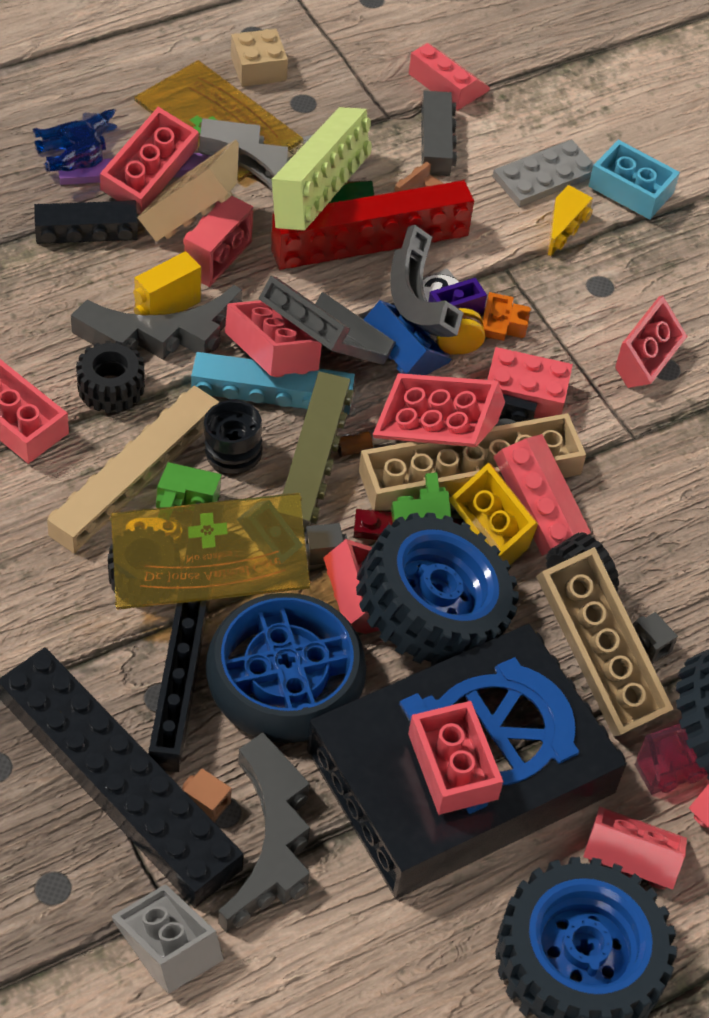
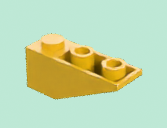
[548,185,593,256]

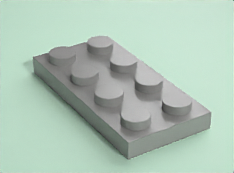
[492,139,594,207]

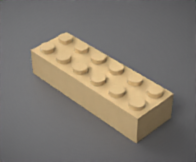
[536,547,673,736]

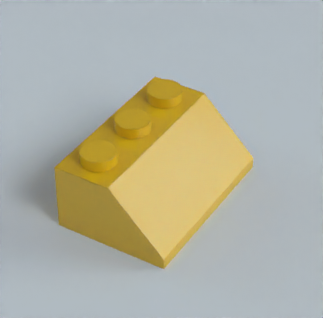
[449,462,538,565]

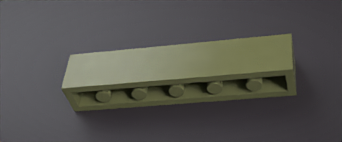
[277,371,354,532]

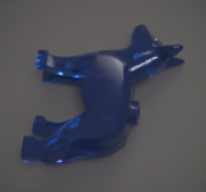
[32,109,118,172]

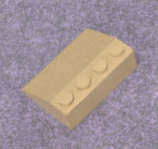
[137,139,239,242]

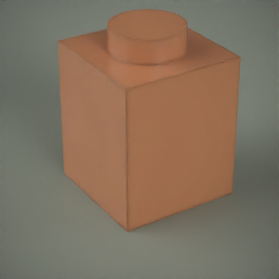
[182,768,232,822]

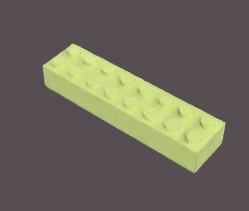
[272,107,372,230]

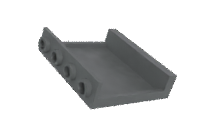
[258,276,396,365]

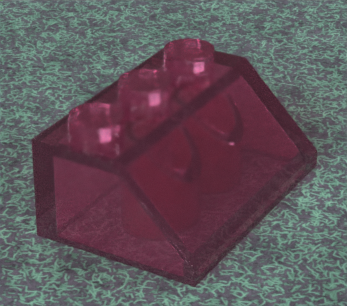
[635,724,708,795]

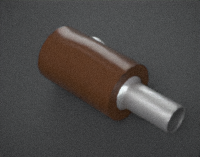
[338,431,389,457]

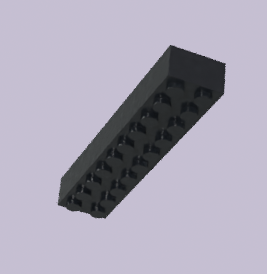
[0,647,244,908]

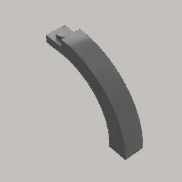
[390,225,464,337]

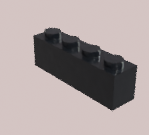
[34,201,138,244]

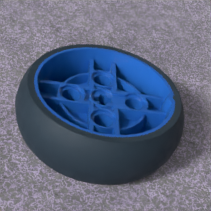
[206,593,366,743]

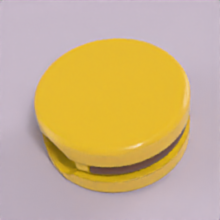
[437,308,485,354]

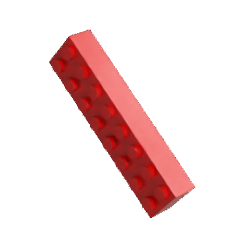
[271,180,474,270]

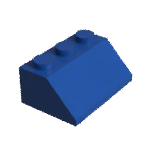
[363,300,452,375]

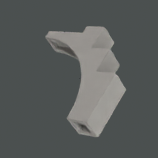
[198,118,291,190]

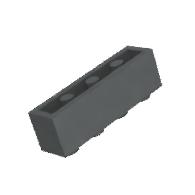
[421,90,457,176]

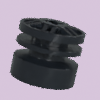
[204,400,263,474]

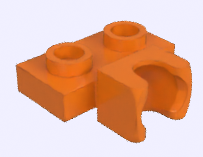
[483,292,531,341]

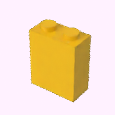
[133,251,201,315]

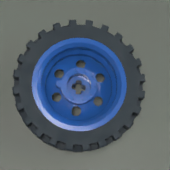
[356,512,519,666]
[495,857,677,1018]

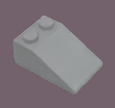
[112,884,224,994]

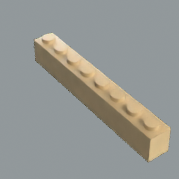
[47,385,219,553]

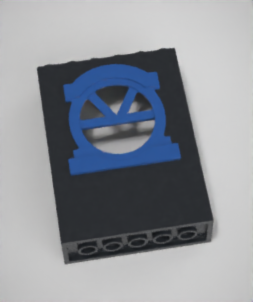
[307,623,626,899]

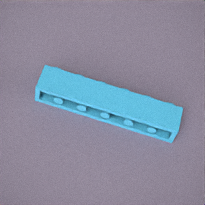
[191,352,355,415]

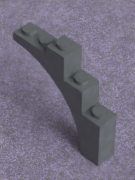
[71,285,243,360]
[218,732,310,933]

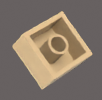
[231,29,288,87]

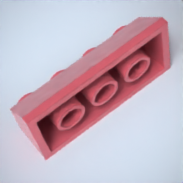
[494,434,591,556]

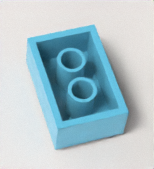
[588,140,680,220]

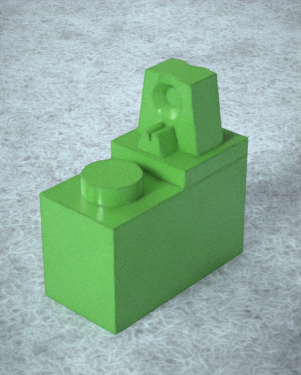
[156,462,222,521]
[391,473,451,522]

